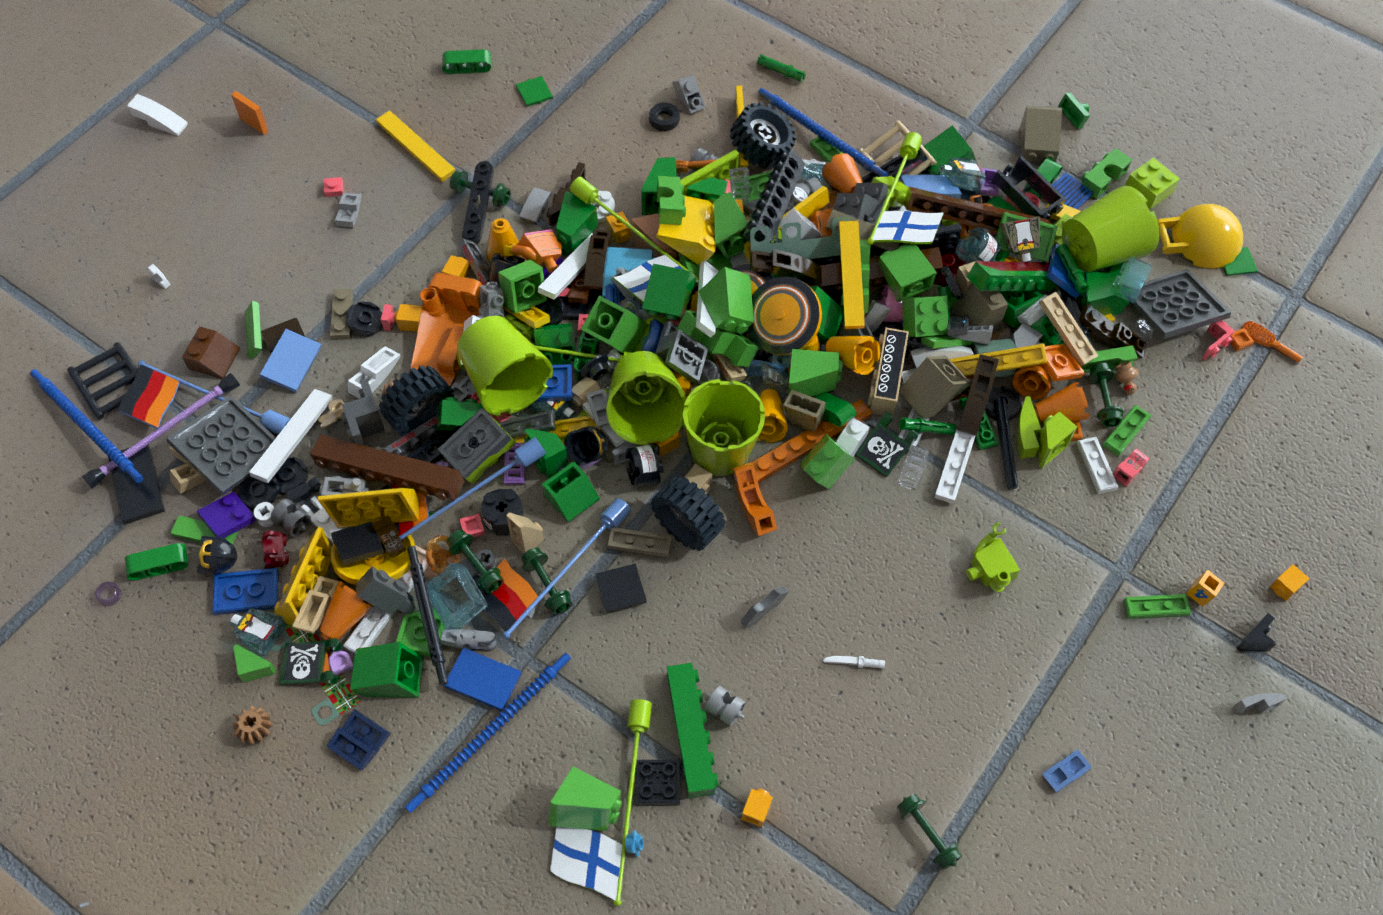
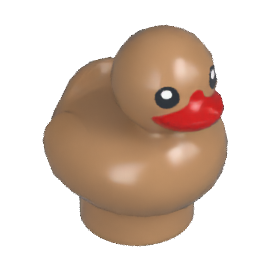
[1115,362,1139,395]

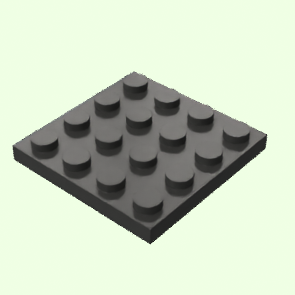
[1129,269,1231,339]
[167,395,276,496]

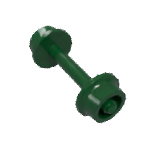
[449,171,511,207]
[1088,363,1124,427]
[446,530,504,594]
[521,547,572,615]
[897,794,962,870]

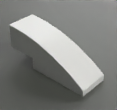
[127,94,188,136]
[348,346,400,399]
[910,346,974,368]

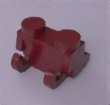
[261,531,289,569]

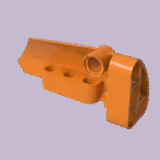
[410,273,483,387]

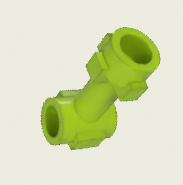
[505,314,535,341]

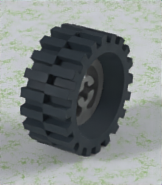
[730,102,796,168]
[379,366,455,437]
[650,476,725,551]

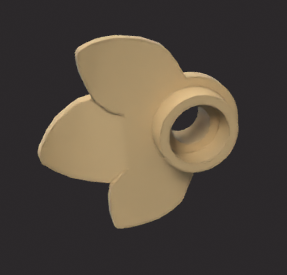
[317,399,344,428]

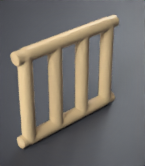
[858,120,937,181]

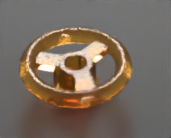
[426,535,461,576]

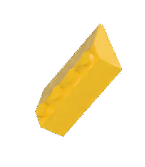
[656,196,716,266]
[318,488,419,528]
[274,527,332,626]

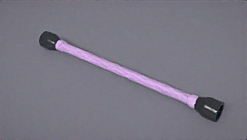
[82,373,240,489]

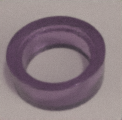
[95,582,122,606]

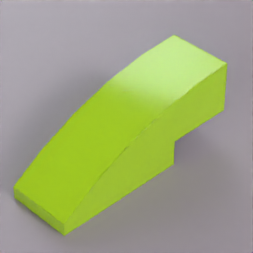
[1016,396,1041,459]

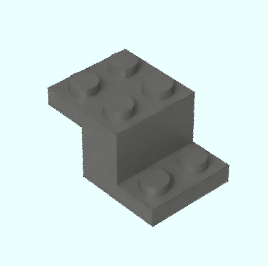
[833,183,888,221]
[655,321,708,383]
[341,379,385,446]

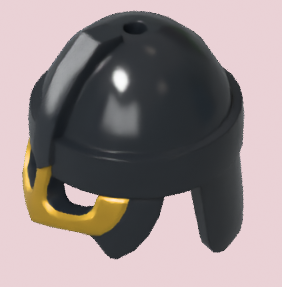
[564,426,609,466]
[197,536,237,574]

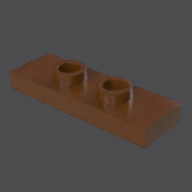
[568,267,590,304]

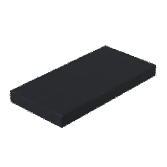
[108,444,165,524]

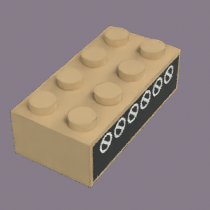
[867,328,909,417]

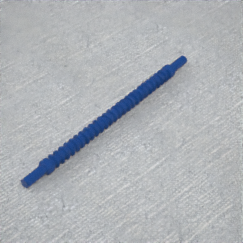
[758,88,888,177]
[30,369,143,483]
[405,653,571,813]

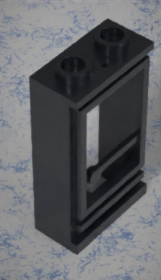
[991,155,1066,220]

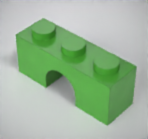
[1081,148,1133,200]
[656,176,686,225]

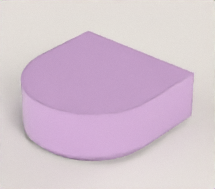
[328,651,353,675]

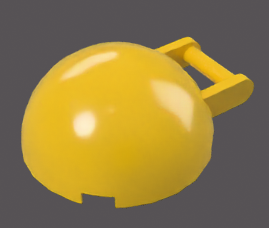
[1157,204,1244,268]

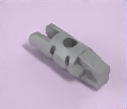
[441,629,497,650]

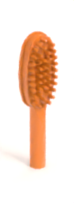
[676,159,716,175]
[1241,321,1303,363]

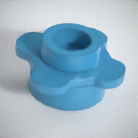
[625,830,644,857]

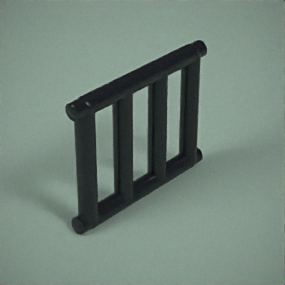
[67,342,138,420]

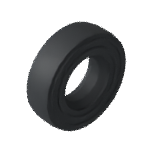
[649,103,680,131]

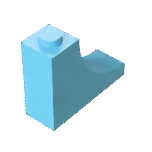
[602,247,656,299]

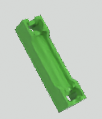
[1080,346,1138,373]

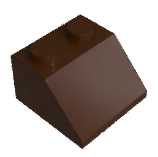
[182,326,240,379]

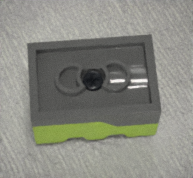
[438,408,516,484]

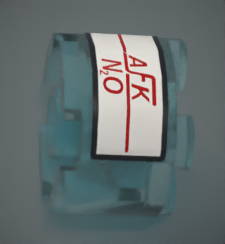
[955,227,1001,264]

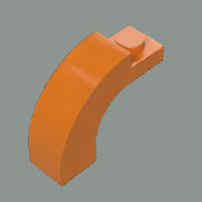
[732,462,777,536]

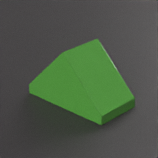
[233,644,276,683]

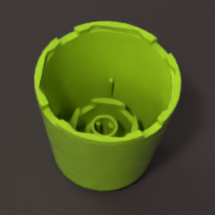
[1062,186,1159,272]
[457,316,553,415]
[606,351,686,445]
[683,379,765,476]

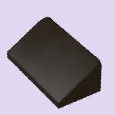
[261,318,305,353]

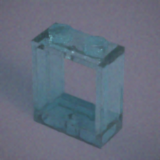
[427,563,488,629]

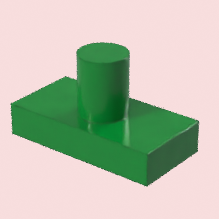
[1058,92,1090,129]

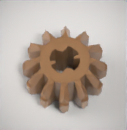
[233,706,272,745]

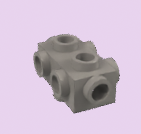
[476,282,504,319]
[320,476,371,496]

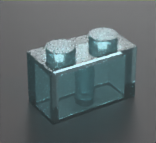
[1113,257,1153,303]

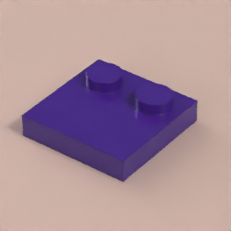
[197,491,256,538]

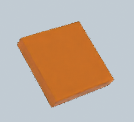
[231,91,268,135]
[1042,344,1085,382]

